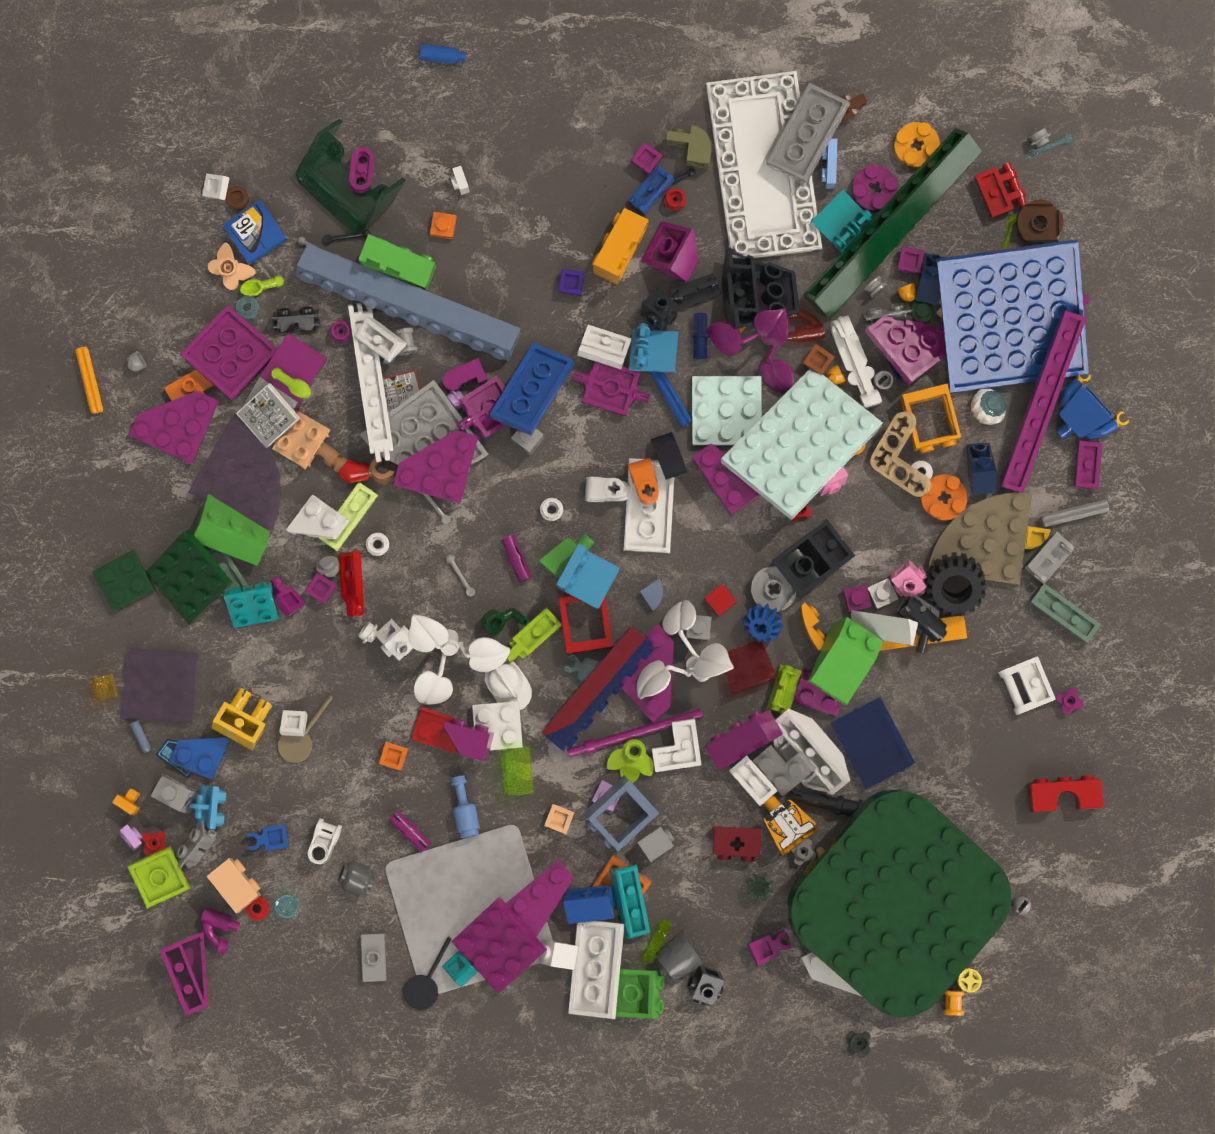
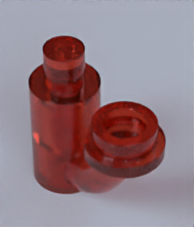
[787,310,825,343]

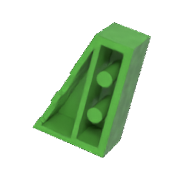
[358,234,436,291]

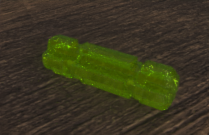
[642,919,672,964]

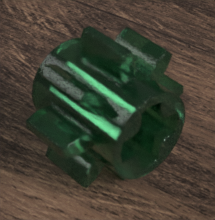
[746,873,774,901]

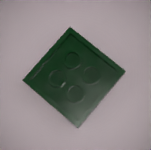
[146,529,233,625]

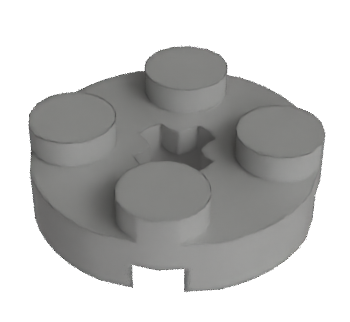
[750,566,797,612]

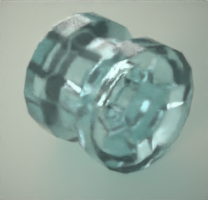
[275,894,300,918]

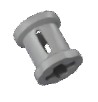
[393,328,418,356]

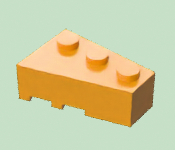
[591,208,649,285]

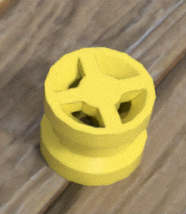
[956,968,982,993]

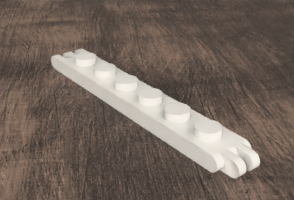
[348,303,394,462]

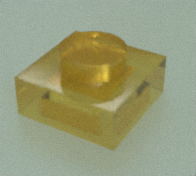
[89,674,118,702]

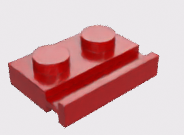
[411,707,457,754]

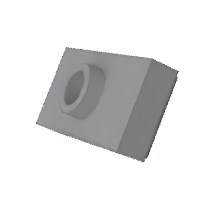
[361,933,387,982]

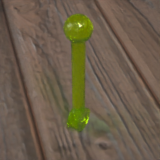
[1002,214,1017,250]

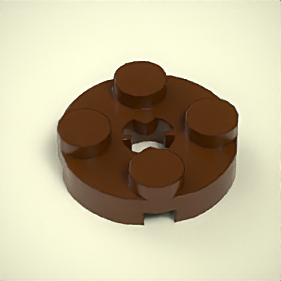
[1016,200,1063,243]

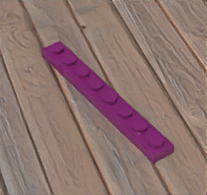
[999,310,1087,493]

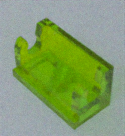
[501,747,534,796]

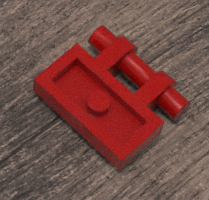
[974,162,1027,219]

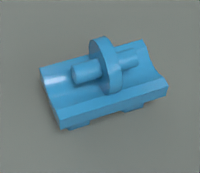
[189,786,226,829]

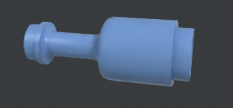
[451,776,480,839]

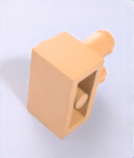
[207,858,261,913]

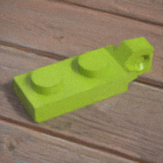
[507,608,562,663]

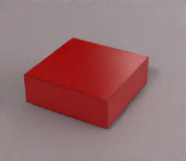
[704,584,737,617]

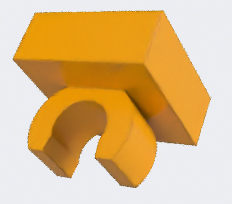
[112,789,141,815]

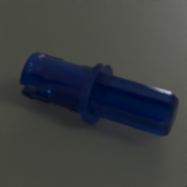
[691,313,710,359]

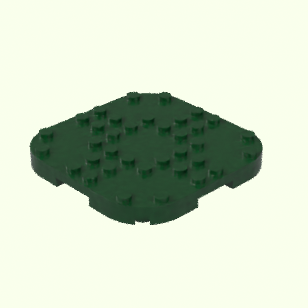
[787,789,1011,1017]

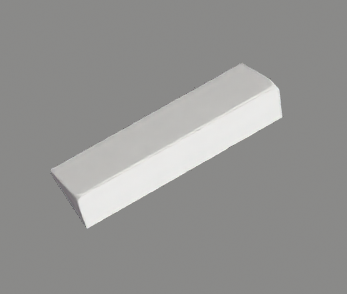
[851,610,918,645]

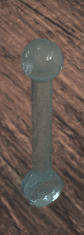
[1029,133,1073,158]

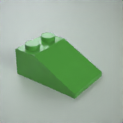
[808,617,883,705]

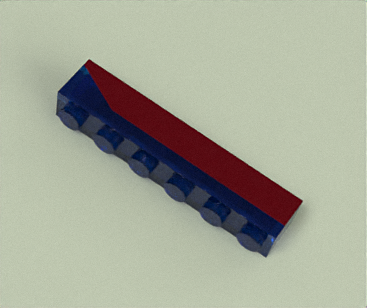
[541,624,654,751]

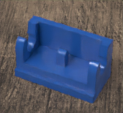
[627,165,675,215]
[563,884,616,924]

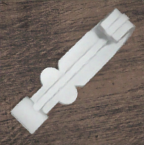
[830,315,882,409]

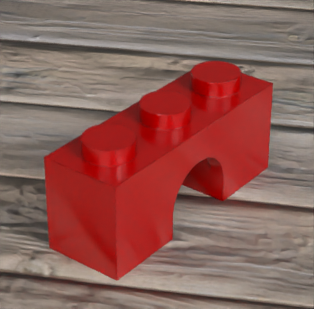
[1028,775,1104,812]

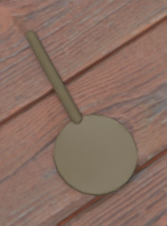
[278,696,333,763]

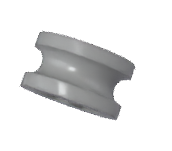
[864,276,887,298]

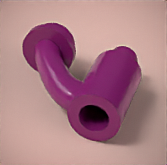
[200,908,240,955]

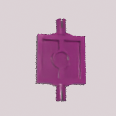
[573,361,650,417]
[456,375,506,439]

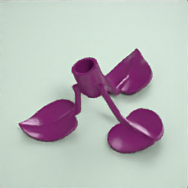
[708,309,794,394]

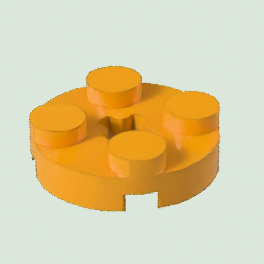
[894,122,940,169]

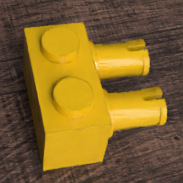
[212,688,272,751]

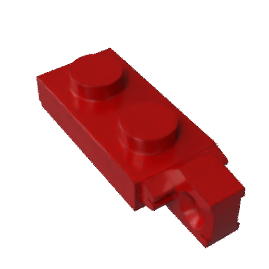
[338,551,364,617]

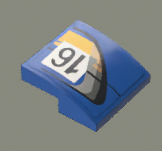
[223,200,287,265]

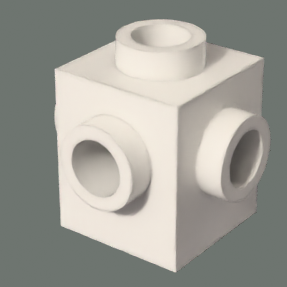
[375,619,413,661]

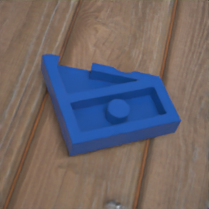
[169,737,230,780]

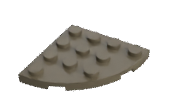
[927,493,1032,586]

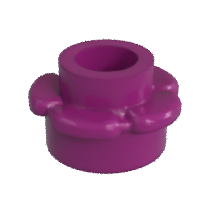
[330,320,352,343]

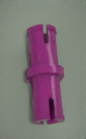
[501,534,532,583]
[388,810,432,853]

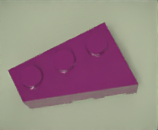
[705,710,783,771]

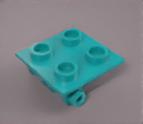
[811,190,872,253]
[224,582,279,628]

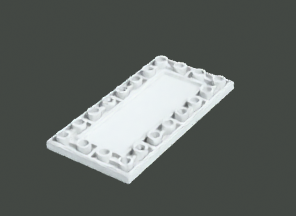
[706,71,822,259]

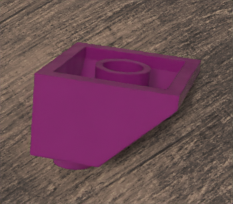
[641,221,698,282]

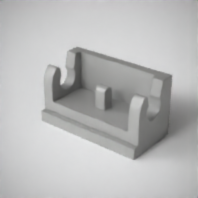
[1024,532,1074,585]

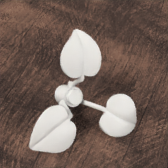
[637,600,734,699]
[408,614,510,705]

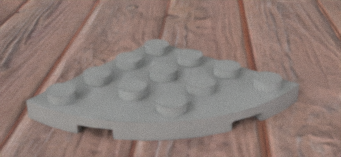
[359,380,489,465]

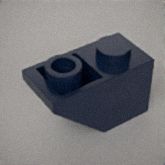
[915,253,945,305]
[966,443,997,495]

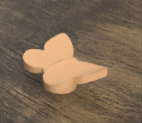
[208,242,256,290]

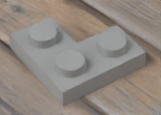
[752,745,816,797]

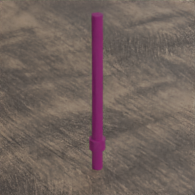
[567,709,703,757]

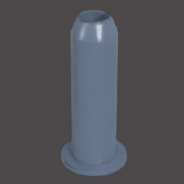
[128,720,151,753]

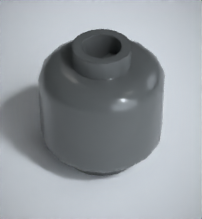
[338,861,375,895]

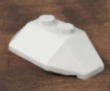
[773,709,850,795]

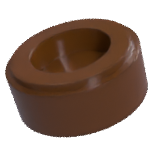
[225,186,249,210]

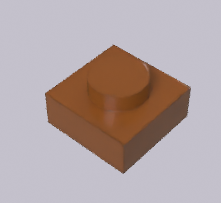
[802,344,835,376]

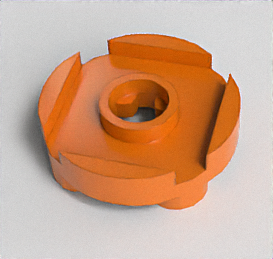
[920,474,968,521]

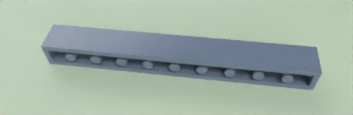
[296,244,521,361]

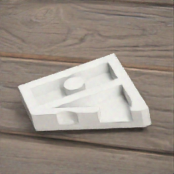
[286,494,349,540]

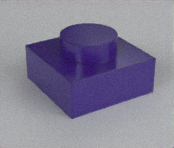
[559,269,585,296]

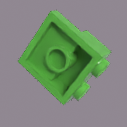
[616,969,665,1019]

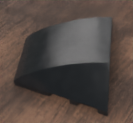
[722,247,800,330]

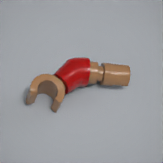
[316,442,396,484]

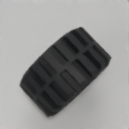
[926,552,986,617]

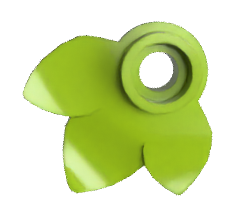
[607,739,654,783]

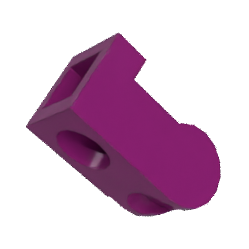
[442,358,488,392]

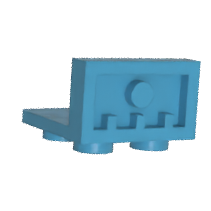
[556,543,619,609]

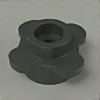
[847,1031,871,1055]

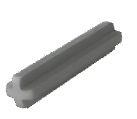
[1041,499,1109,527]

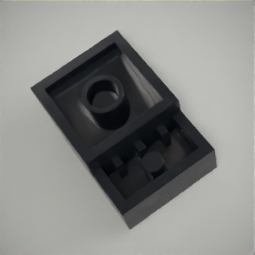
[772,519,855,597]

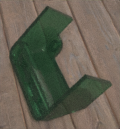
[296,119,406,235]

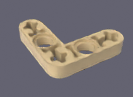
[870,411,931,497]

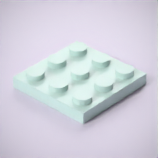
[692,376,762,446]

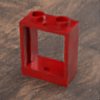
[559,593,613,655]

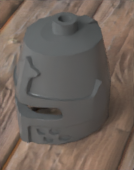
[657,929,704,981]

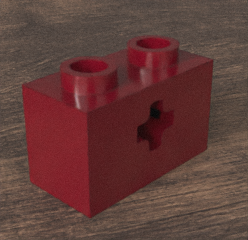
[712,826,762,862]

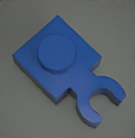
[247,824,290,851]

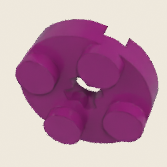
[852,165,898,212]

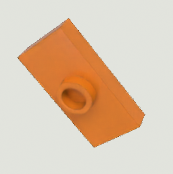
[164,370,215,401]

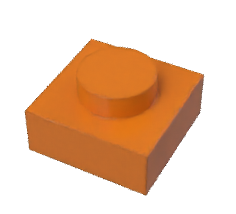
[430,212,457,239]
[379,742,408,771]

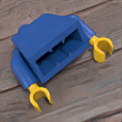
[1056,375,1129,439]

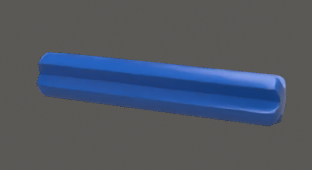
[649,372,692,427]

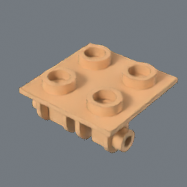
[272,410,330,470]

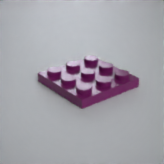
[180,305,277,401]
[451,897,547,994]

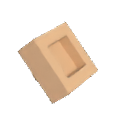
[544,804,575,834]

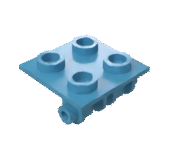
[629,323,679,373]

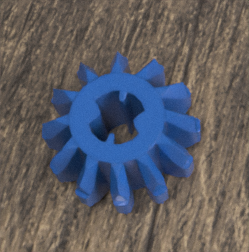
[743,603,783,644]

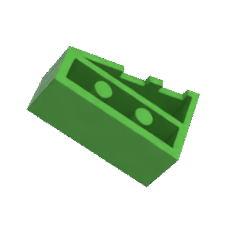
[194,494,270,566]

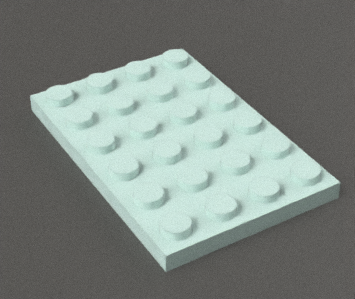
[721,369,883,520]

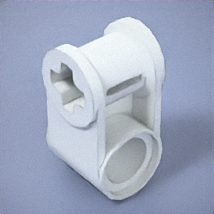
[585,477,631,502]
[308,818,342,865]

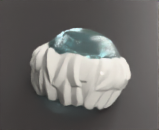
[971,388,1006,425]

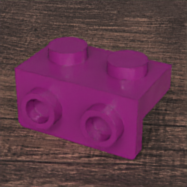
[793,669,842,716]

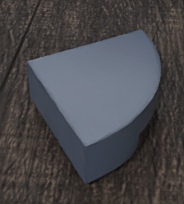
[640,579,663,611]

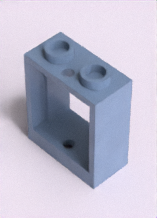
[583,775,659,851]

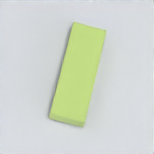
[319,482,378,552]

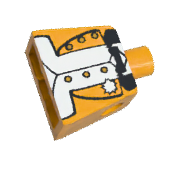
[764,796,819,856]

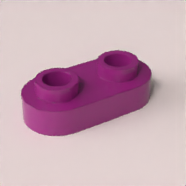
[349,147,374,193]

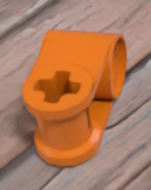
[628,458,659,505]

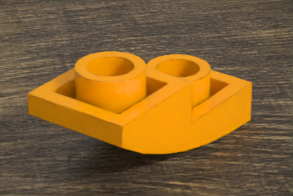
[800,603,826,652]

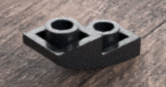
[650,432,687,480]

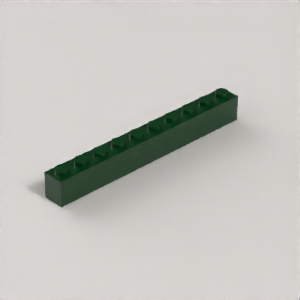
[803,128,982,319]

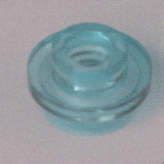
[236,296,259,319]

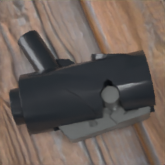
[897,596,947,654]

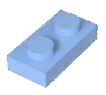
[821,138,837,189]

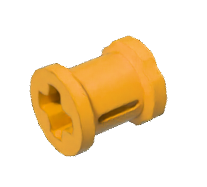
[943,990,965,1016]

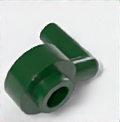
[481,608,529,634]

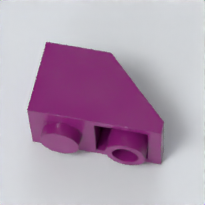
[444,718,494,761]

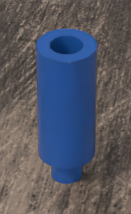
[420,43,467,65]

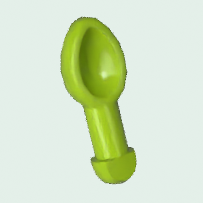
[240,276,284,297]
[271,368,311,398]

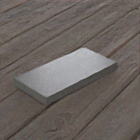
[765,83,850,184]

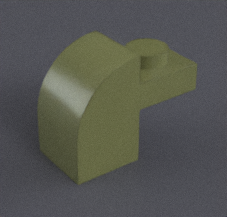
[666,125,711,169]

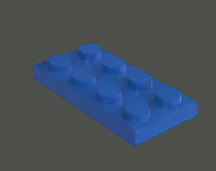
[490,343,574,436]

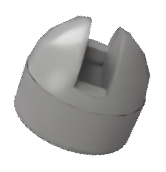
[126,351,146,371]
[874,371,893,389]
[1012,896,1031,915]

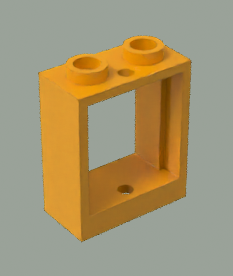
[900,384,961,453]

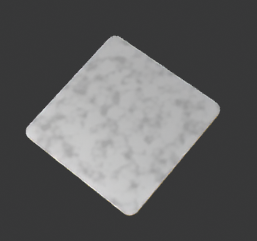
[385,825,553,994]

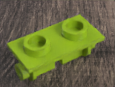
[766,664,802,714]

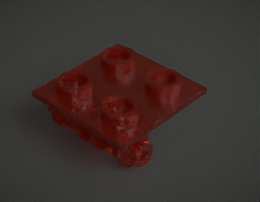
[725,640,777,694]

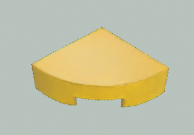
[1025,526,1051,550]

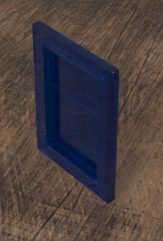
[831,697,915,789]

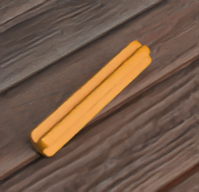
[75,347,103,414]

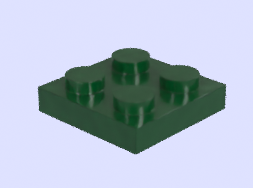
[92,550,156,613]

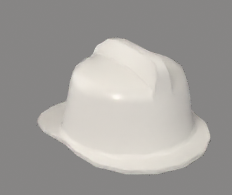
[485,659,532,710]

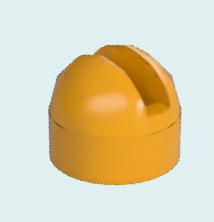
[897,283,917,302]
[826,365,846,385]

